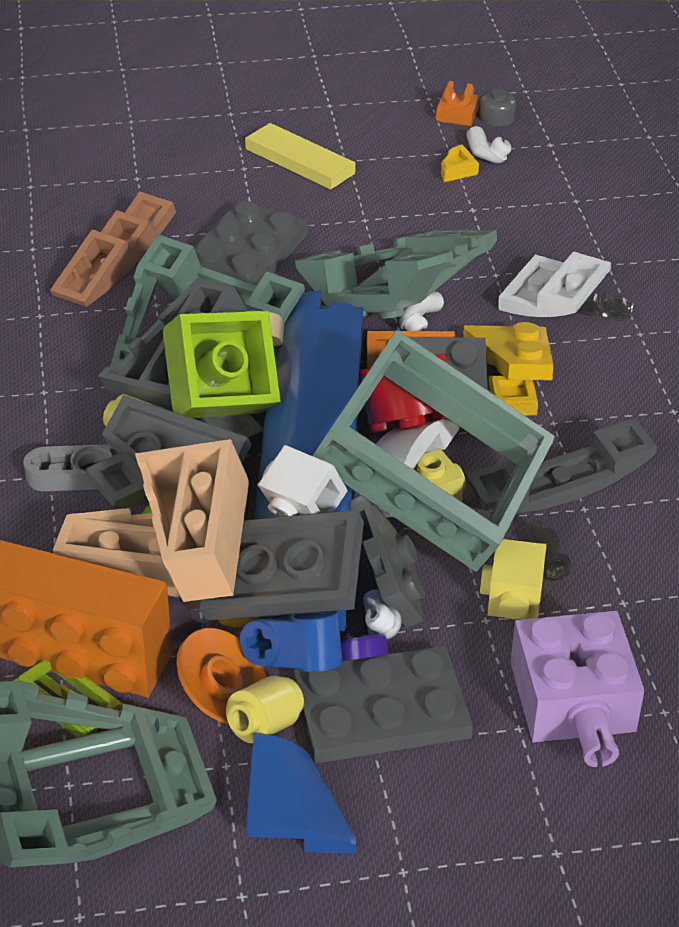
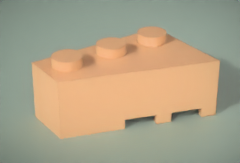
[135,439,249,602]
[53,508,201,610]

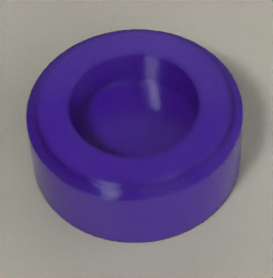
[340,634,389,661]

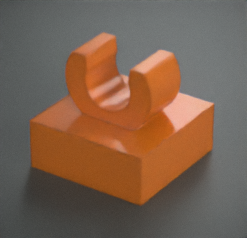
[436,81,480,126]

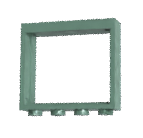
[313,330,555,572]

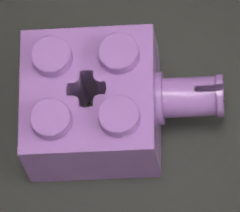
[510,611,645,767]

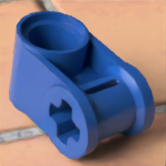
[240,611,343,672]

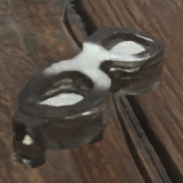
[577,292,634,321]
[530,520,571,582]

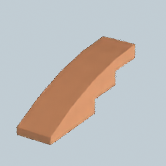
[50,191,176,307]

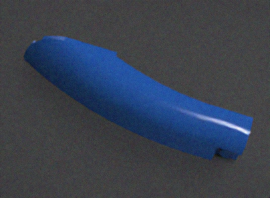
[254,290,363,631]

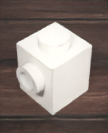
[258,445,348,517]

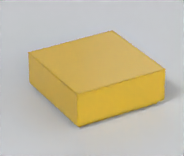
[488,376,538,416]

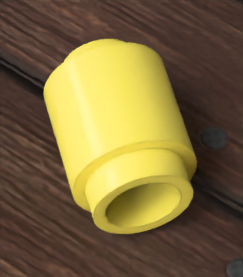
[226,676,304,743]

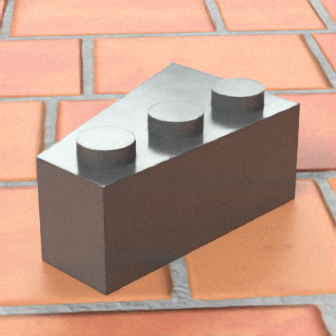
[98,278,248,419]

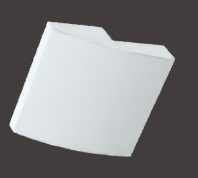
[499,252,611,317]

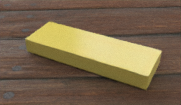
[245,123,355,190]

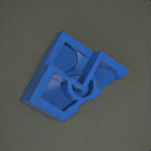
[247,733,356,854]

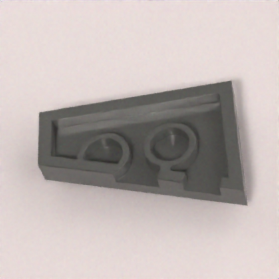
[102,395,251,464]

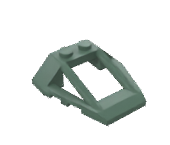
[295,230,497,319]
[110,234,305,370]
[0,681,217,868]

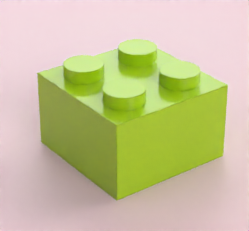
[162,311,281,418]

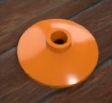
[177,628,267,724]

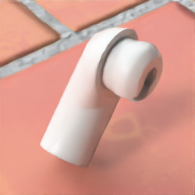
[466,126,511,164]
[399,291,444,331]
[363,589,402,639]

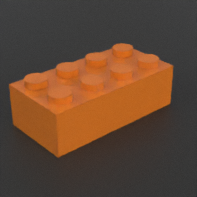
[0,540,172,698]

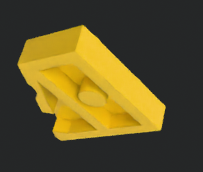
[463,322,554,380]

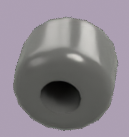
[479,89,516,126]

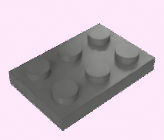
[194,200,309,286]
[199,510,364,620]
[294,646,473,764]

